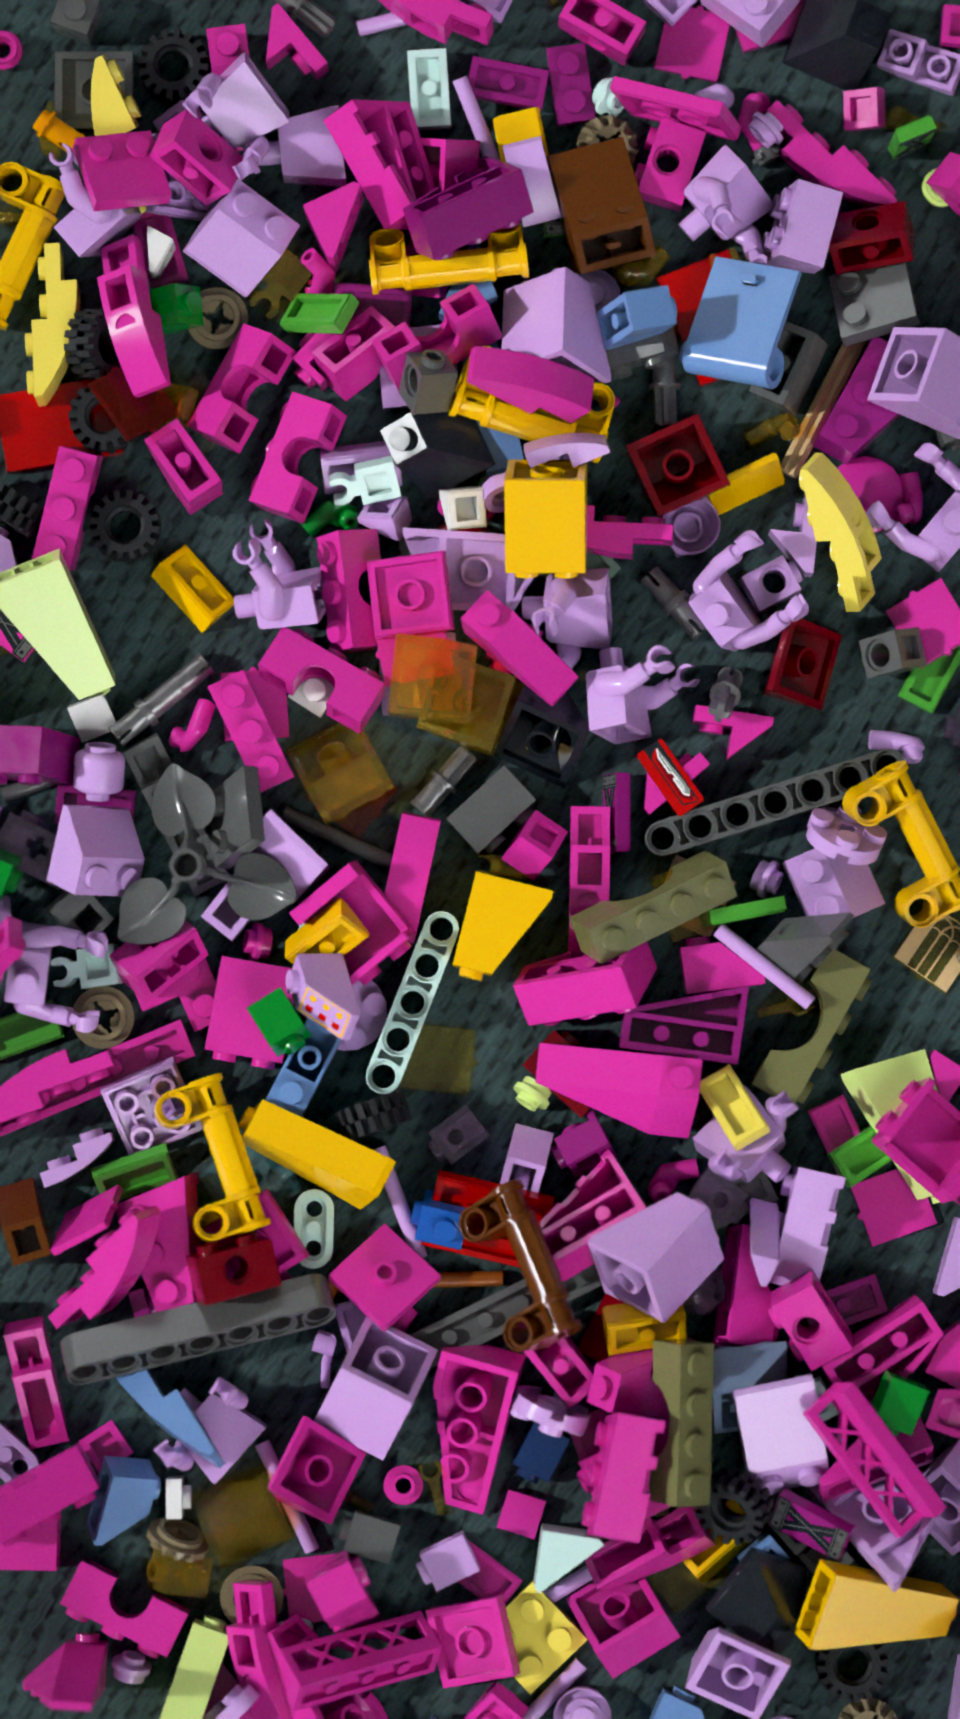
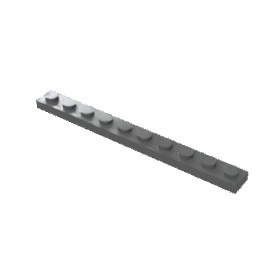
[409,1170,779,1370]

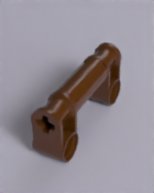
[459,1180,582,1352]

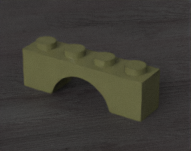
[570,850,737,964]
[750,947,872,1104]
[649,1339,714,1507]

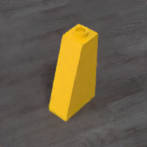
[238,1100,396,1210]
[794,1559,959,1650]

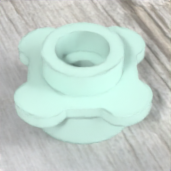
[592,77,624,117]

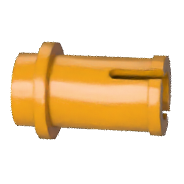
[32,109,85,154]

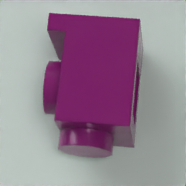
[551,1110,618,1177]

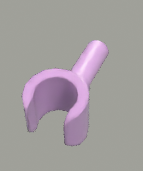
[311,1330,337,1388]

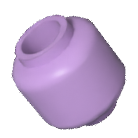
[73,742,125,802]

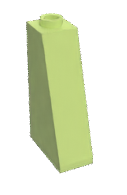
[0,548,116,700]
[841,1049,940,1204]
[159,1615,228,1719]

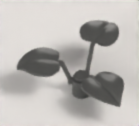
[118,764,297,945]

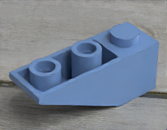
[265,1018,342,1118]

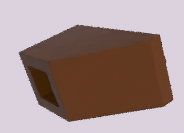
[0,1177,53,1266]

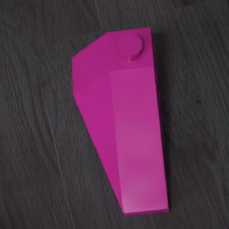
[22,1632,109,1711]

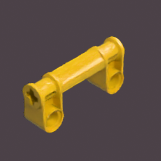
[0,162,65,330]
[369,223,529,295]
[448,346,615,463]
[842,760,960,928]
[154,1073,272,1242]

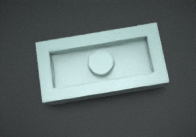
[407,48,451,131]

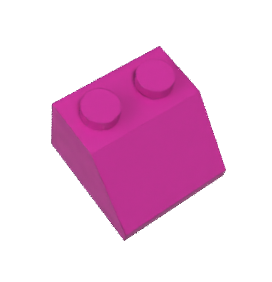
[566,1577,680,1679]

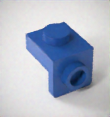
[410,1189,466,1250]

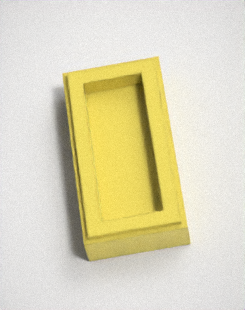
[699,1064,770,1152]

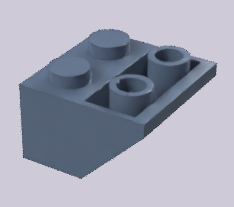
[712,1341,788,1434]

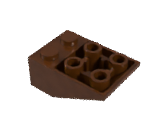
[547,137,656,274]

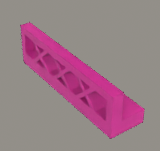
[802,1382,947,1538]
[278,1611,442,1711]

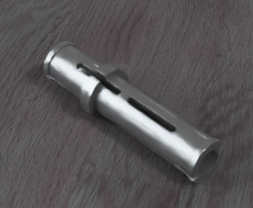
[108,653,215,747]

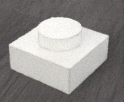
[287,678,334,718]
[166,1476,192,1519]

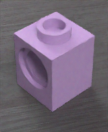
[739,555,803,615]
[416,1530,480,1591]

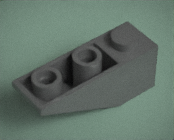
[756,912,854,991]

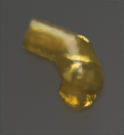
[612,246,671,286]
[742,413,801,449]

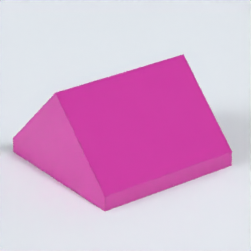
[303,181,364,272]
[267,1416,366,1524]

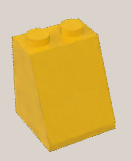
[504,460,588,579]
[453,872,553,982]

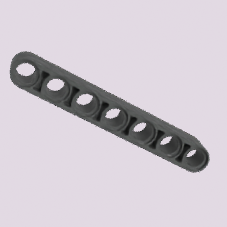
[644,749,904,858]
[60,1274,337,1385]

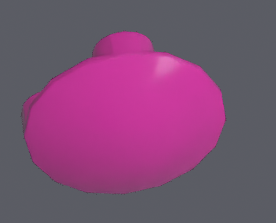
[837,456,904,533]

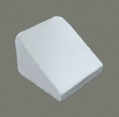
[147,226,176,280]
[439,486,487,530]
[67,693,116,743]

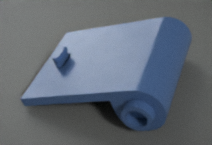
[679,256,802,389]

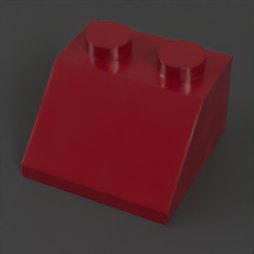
[626,414,731,517]

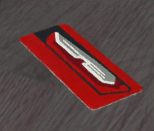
[637,739,704,817]

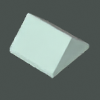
[533,1523,604,1594]

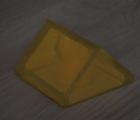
[192,1464,295,1568]

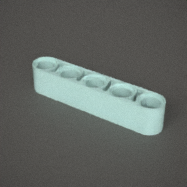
[366,911,459,1094]

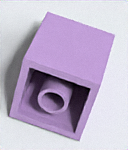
[502,267,611,384]
[867,327,960,439]
[587,1192,724,1323]
[314,1316,438,1460]

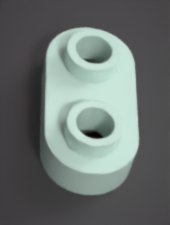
[294,1189,334,1269]

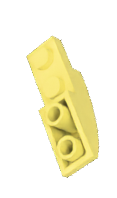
[91,53,146,213]
[25,243,81,407]
[799,453,882,612]

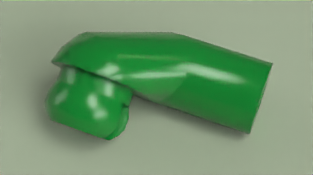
[300,500,359,538]

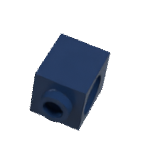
[513,1421,570,1484]

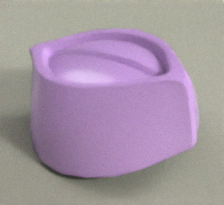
[663,497,720,557]

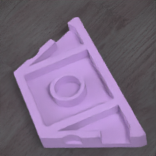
[402,527,533,612]
[802,1480,935,1592]

